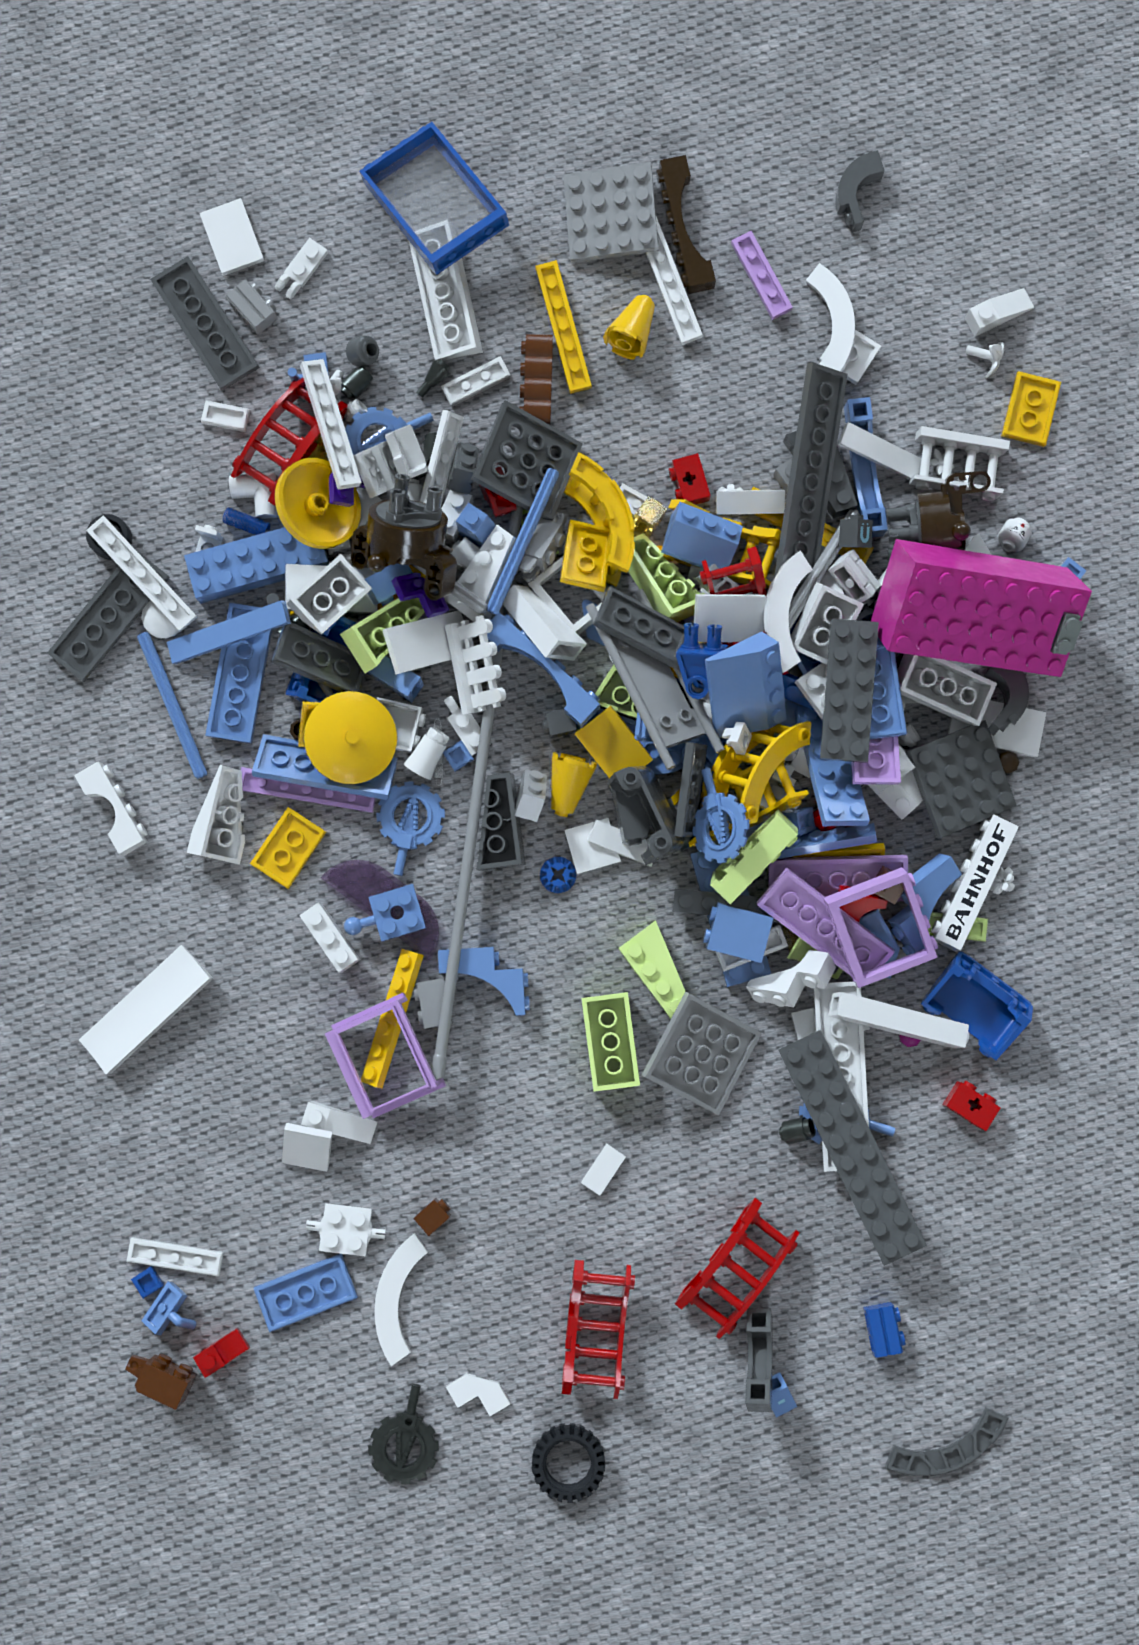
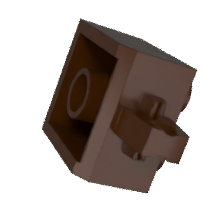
[125,1354,197,1410]

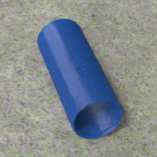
[222,507,270,535]

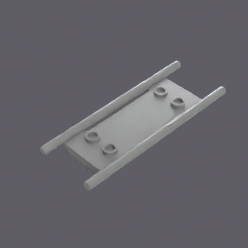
[586,589,724,770]

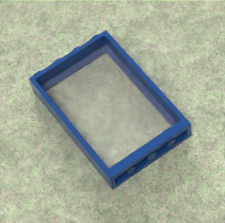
[359,122,509,275]

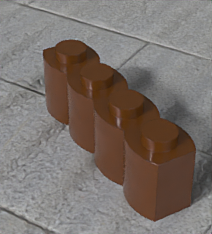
[519,334,553,425]

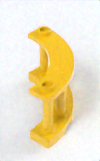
[564,452,635,587]
[656,499,781,589]
[702,721,811,824]
[671,755,809,847]

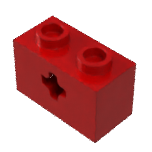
[668,453,711,505]
[942,1080,1001,1131]

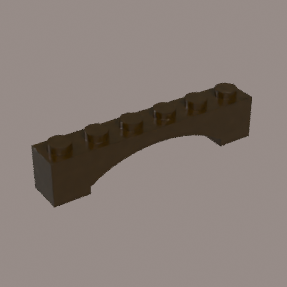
[656,155,716,294]

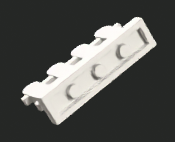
[445,615,506,715]

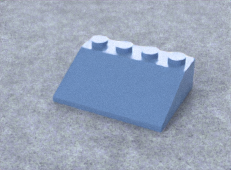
[705,631,787,738]

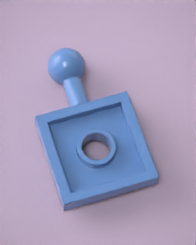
[344,884,426,942]

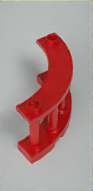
[231,378,348,506]
[699,546,788,675]
[675,1198,800,1339]
[561,1260,635,1399]

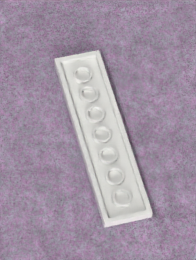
[814,982,869,1172]

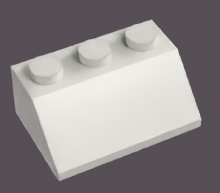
[287,554,372,634]
[791,582,864,665]
[867,745,923,820]

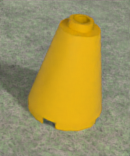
[603,295,655,360]
[551,752,597,817]

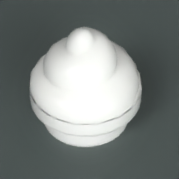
[346,399,368,422]
[898,724,921,747]

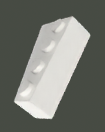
[445,525,517,622]

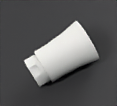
[403,727,450,780]

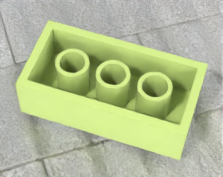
[581,992,640,1092]

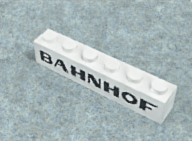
[931,814,1019,952]

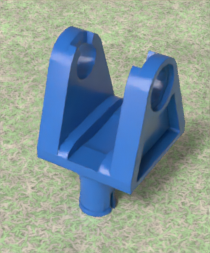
[676,623,728,699]

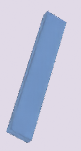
[167,600,291,664]

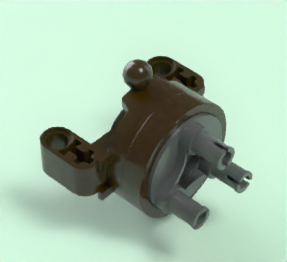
[886,471,991,561]
[351,474,457,600]

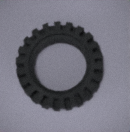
[532,1423,605,1503]

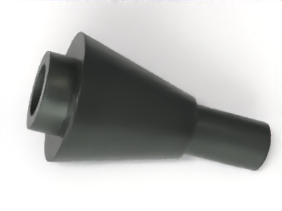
[416,359,451,398]

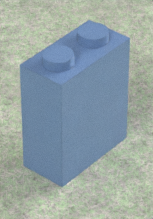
[703,902,773,963]

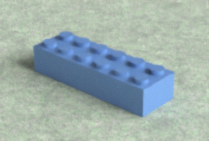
[184,527,330,604]

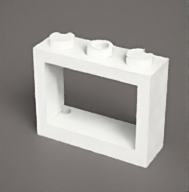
[528,556,608,635]

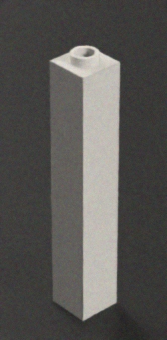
[828,992,969,1049]

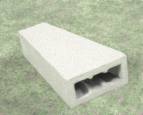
[503,585,587,661]

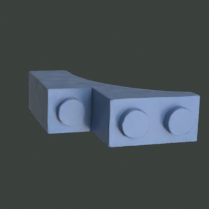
[889,853,962,955]
[438,947,530,1016]

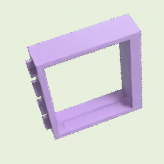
[823,867,938,988]

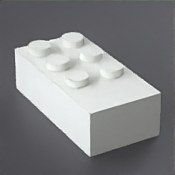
[897,654,997,726]

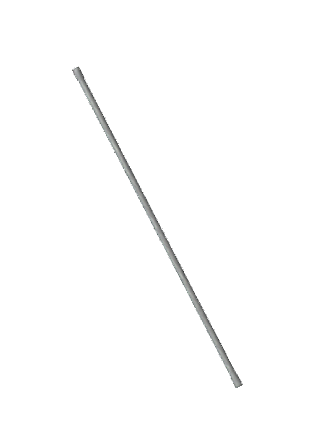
[431,456,531,1079]

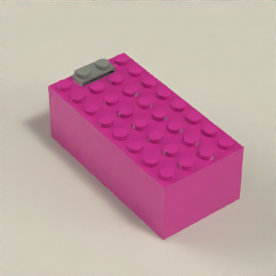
[871,539,1092,677]

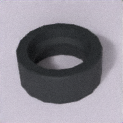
[86,514,132,559]

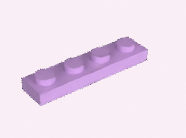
[731,231,793,320]

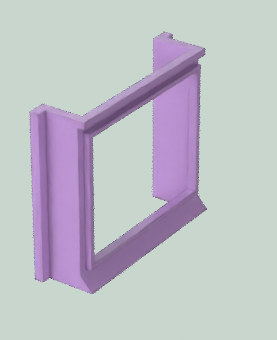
[325,992,446,1119]

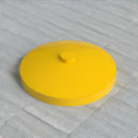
[275,458,361,549]
[304,691,397,784]

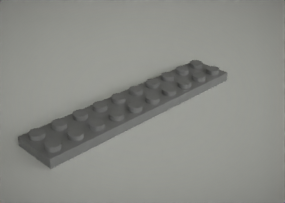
[774,362,848,597]
[778,1030,927,1266]

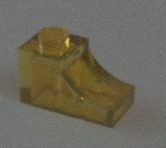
[633,496,668,539]

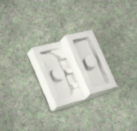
[353,441,400,499]

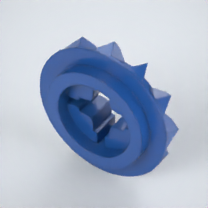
[540,857,576,893]

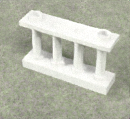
[909,426,1010,501]

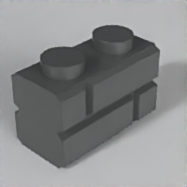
[448,442,479,494]

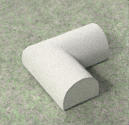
[229,472,279,519]

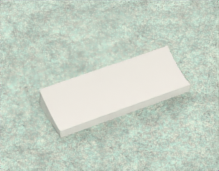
[409,220,483,362]
[79,945,214,1074]

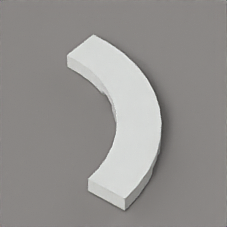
[806,263,856,372]
[764,550,813,673]
[375,1233,428,1366]

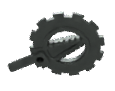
[368,1384,439,1484]

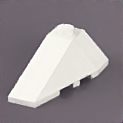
[187,765,245,865]

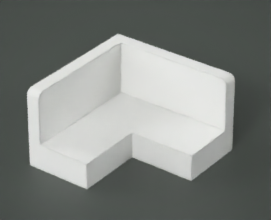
[385,425,428,478]

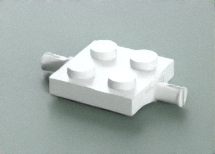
[306,1203,386,1256]

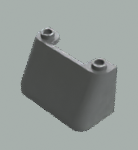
[606,766,685,865]

